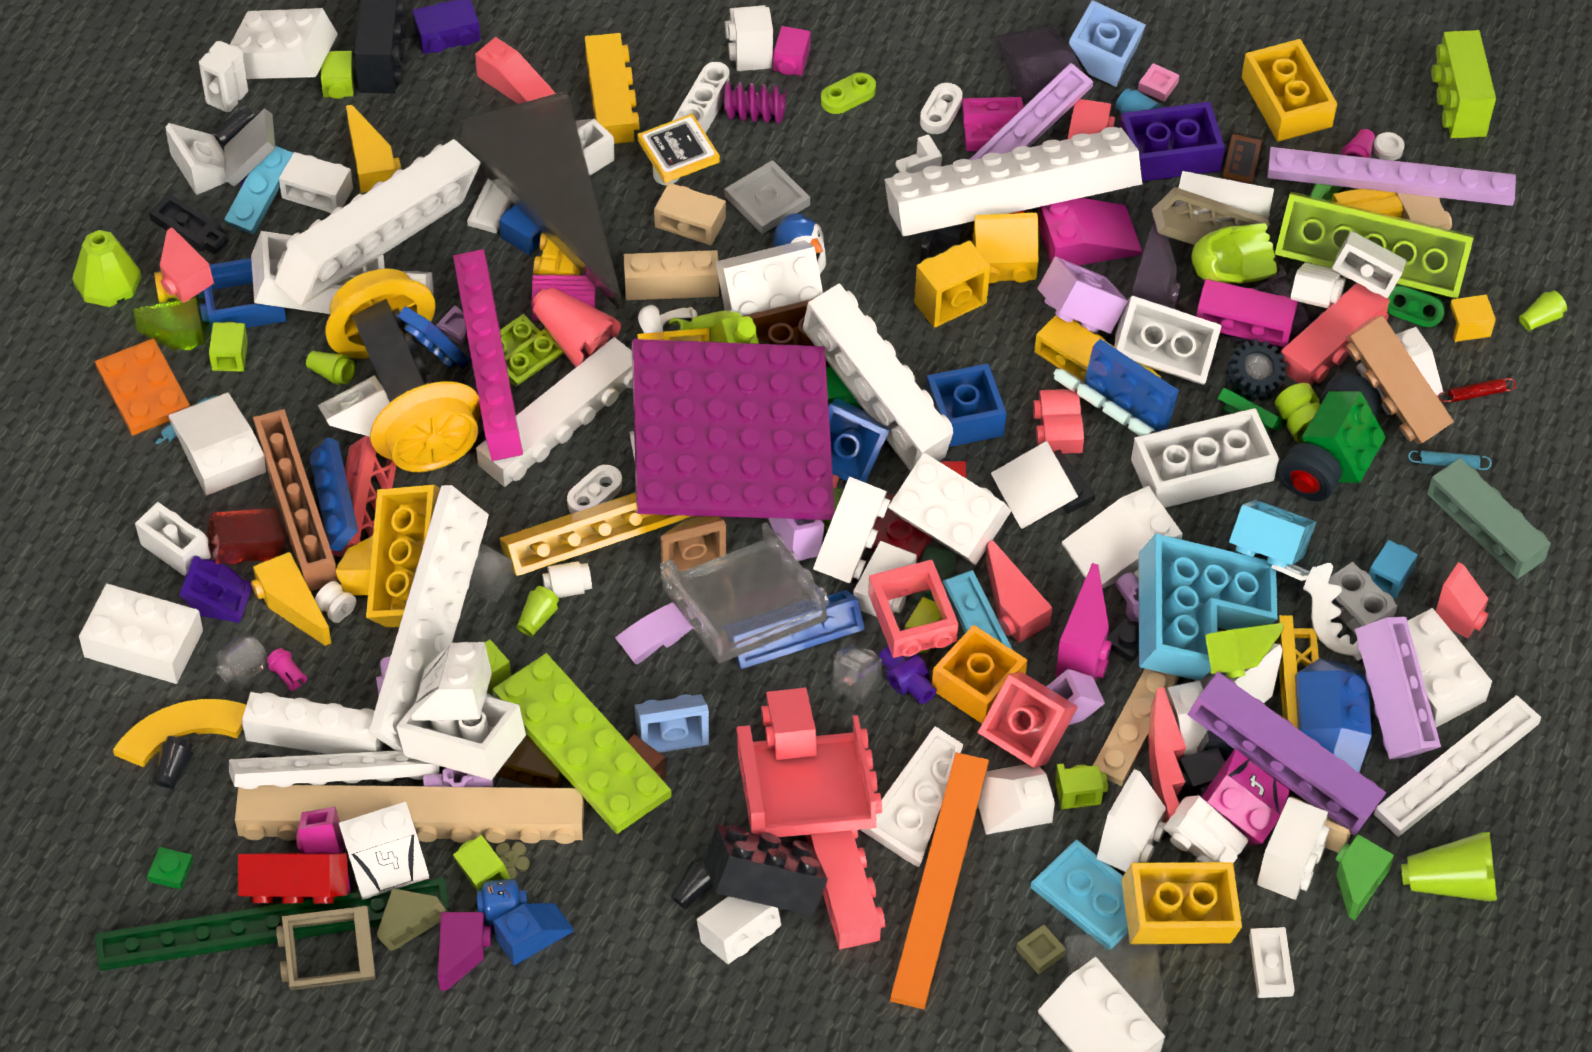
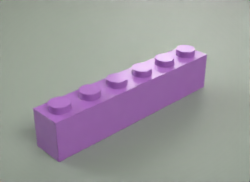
[1187,672,1386,836]

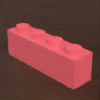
[1281,283,1390,386]
[805,830,885,950]

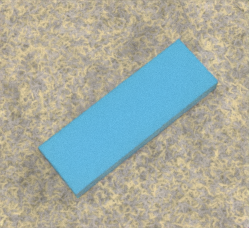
[942,570,1013,650]

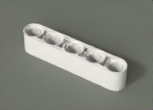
[653,62,729,185]

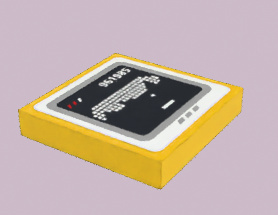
[638,113,720,183]

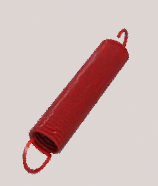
[1438,378,1516,403]

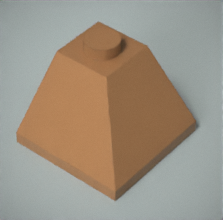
[661,516,726,577]

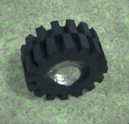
[1225,340,1287,401]

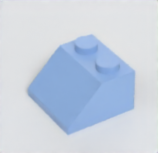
[1069,0,1146,87]
[635,694,709,753]

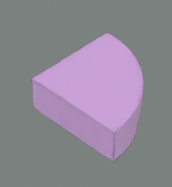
[436,305,467,345]

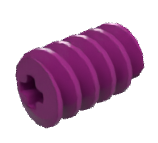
[724,81,787,124]

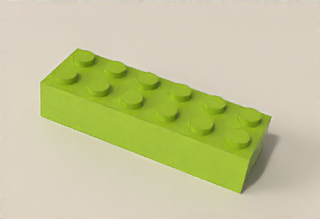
[1275,192,1474,299]

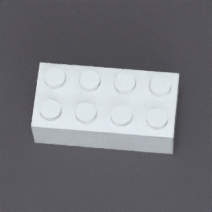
[251,231,385,314]
[1131,408,1279,508]

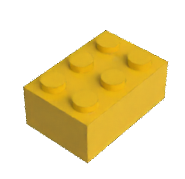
[1241,39,1337,142]
[1121,862,1242,944]

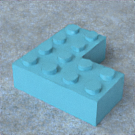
[1139,533,1277,681]

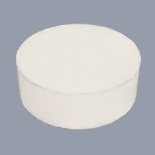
[1373,132,1404,161]

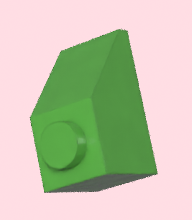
[1336,834,1394,921]

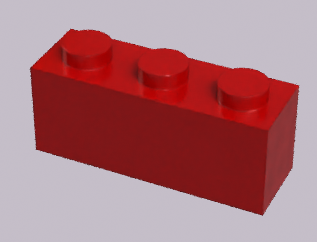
[238,853,348,904]

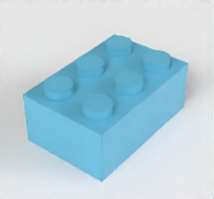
[1229,500,1317,568]

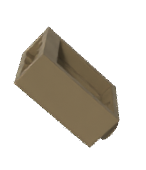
[276,906,376,990]

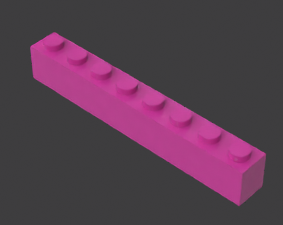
[453,249,524,461]

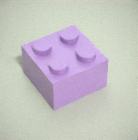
[1037,256,1128,334]

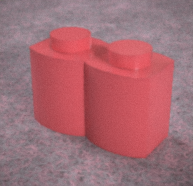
[1033,389,1084,454]

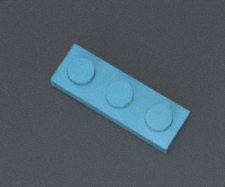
[224,146,293,235]

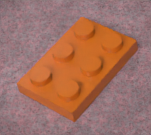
[95,338,190,436]

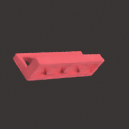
[331,436,397,557]

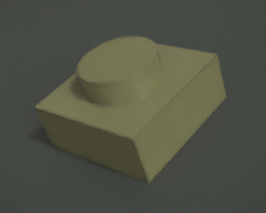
[1016,925,1066,975]

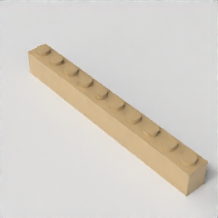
[235,785,584,844]

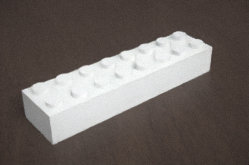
[885,127,1142,236]
[274,139,481,306]

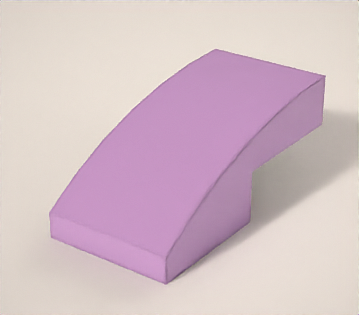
[615,603,693,665]

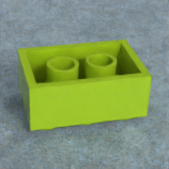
[1431,30,1496,138]

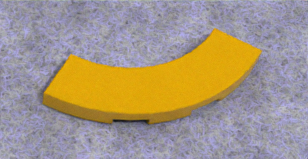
[113,699,246,767]

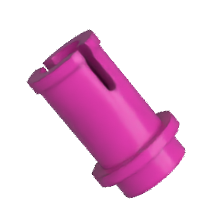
[267,648,307,691]

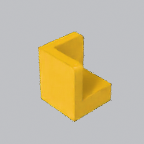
[1450,294,1495,342]

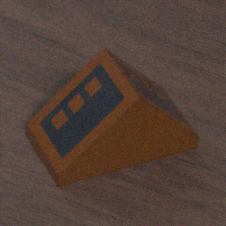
[1222,132,1264,184]

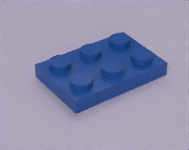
[1084,339,1179,432]

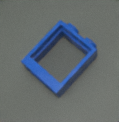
[198,258,286,334]

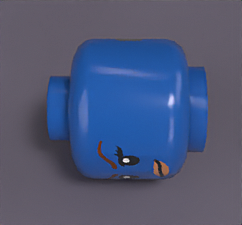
[477,879,527,926]

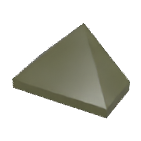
[377,888,449,951]

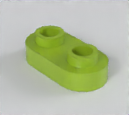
[821,73,876,114]

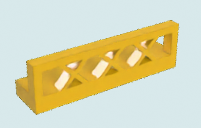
[1276,615,1319,729]

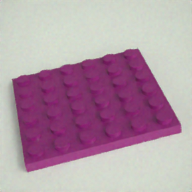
[631,339,835,520]

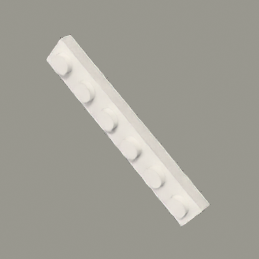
[1374,695,1541,837]
[229,751,440,789]

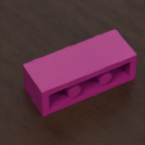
[1196,279,1298,347]

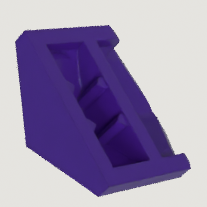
[179,556,252,623]

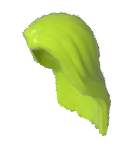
[1191,223,1277,284]

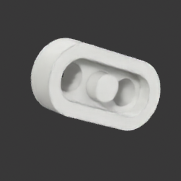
[920,83,962,134]
[567,465,622,514]

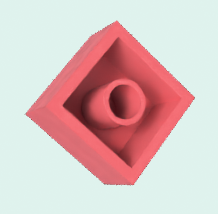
[977,672,1078,768]

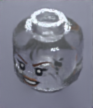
[216,635,267,685]

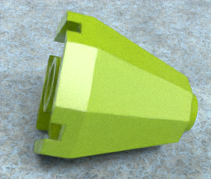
[72,230,142,307]

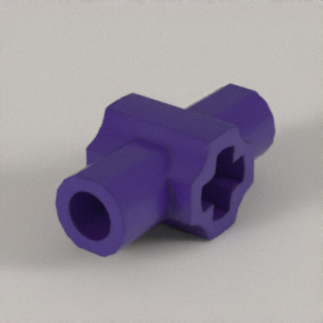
[878,646,937,704]

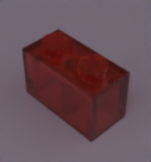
[207,508,284,564]

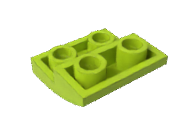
[500,314,564,387]

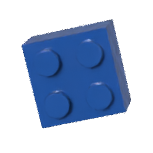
[926,364,1006,447]

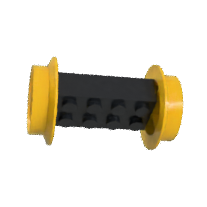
[325,269,481,472]

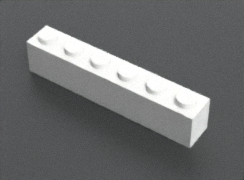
[476,337,633,487]

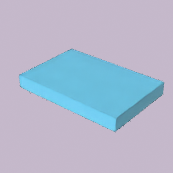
[1030,839,1128,951]

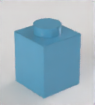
[1369,540,1418,599]

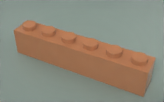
[253,409,338,591]

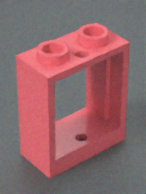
[868,559,958,658]

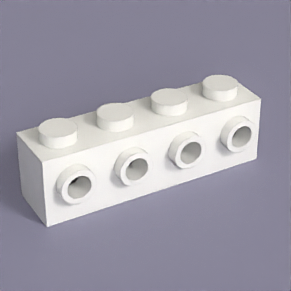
[242,692,383,754]

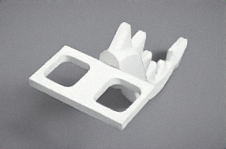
[1271,563,1363,661]

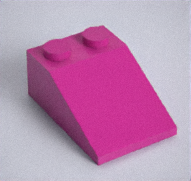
[1038,198,1142,266]
[1055,563,1112,682]

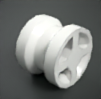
[315,581,357,623]

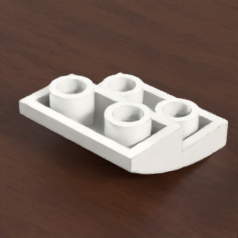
[991,441,1078,529]

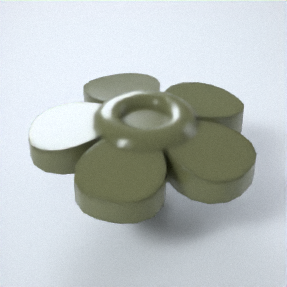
[496,842,530,879]

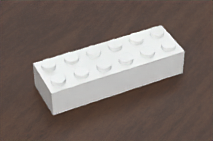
[803,283,953,472]

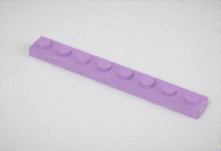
[1267,147,1516,206]

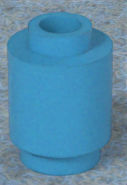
[1115,88,1161,115]

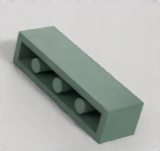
[1427,458,1551,579]

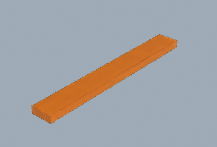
[890,752,989,1010]

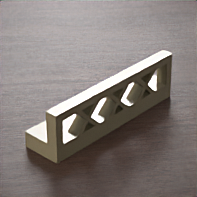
[1151,187,1270,245]

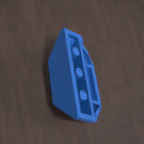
[1295,658,1372,772]

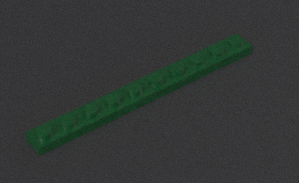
[95,878,450,971]

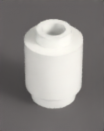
[542,561,592,598]

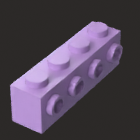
[1355,617,1441,759]

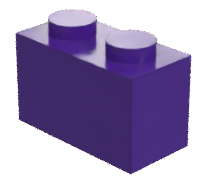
[412,0,480,54]

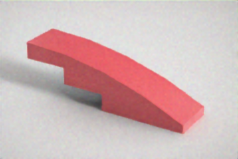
[1149,687,1186,823]

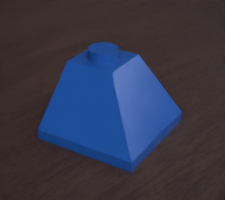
[828,398,890,483]

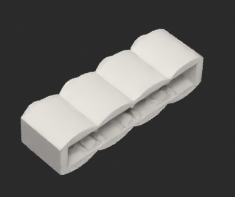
[1291,262,1346,308]

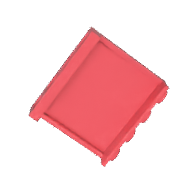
[737,715,882,837]

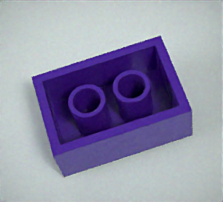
[1120,102,1225,181]

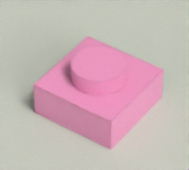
[1138,63,1179,102]

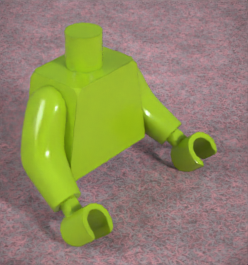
[669,310,759,344]

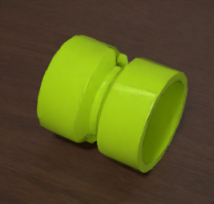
[1275,383,1321,443]

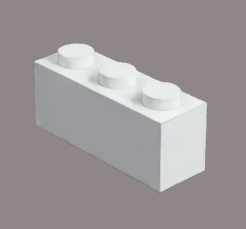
[813,477,890,583]

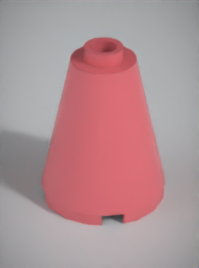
[533,287,621,368]

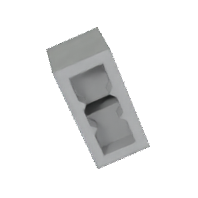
[1328,562,1397,634]

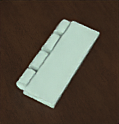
[1053,369,1156,436]

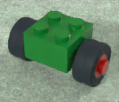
[1279,373,1386,501]

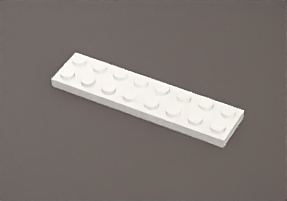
[369,485,489,752]

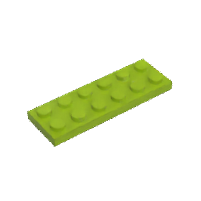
[492,653,672,834]

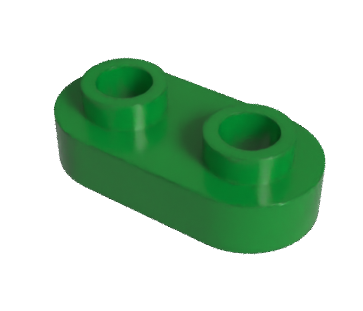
[1387,285,1445,327]

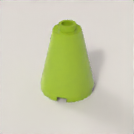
[1401,832,1497,901]

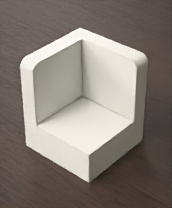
[896,134,942,173]

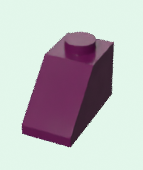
[438,912,491,991]

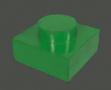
[147,847,193,890]

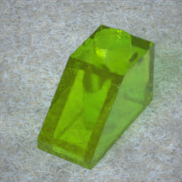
[133,297,205,350]

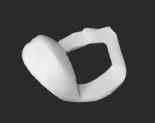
[638,305,698,333]

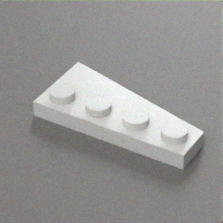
[861,726,963,867]

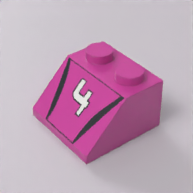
[1201,749,1290,845]

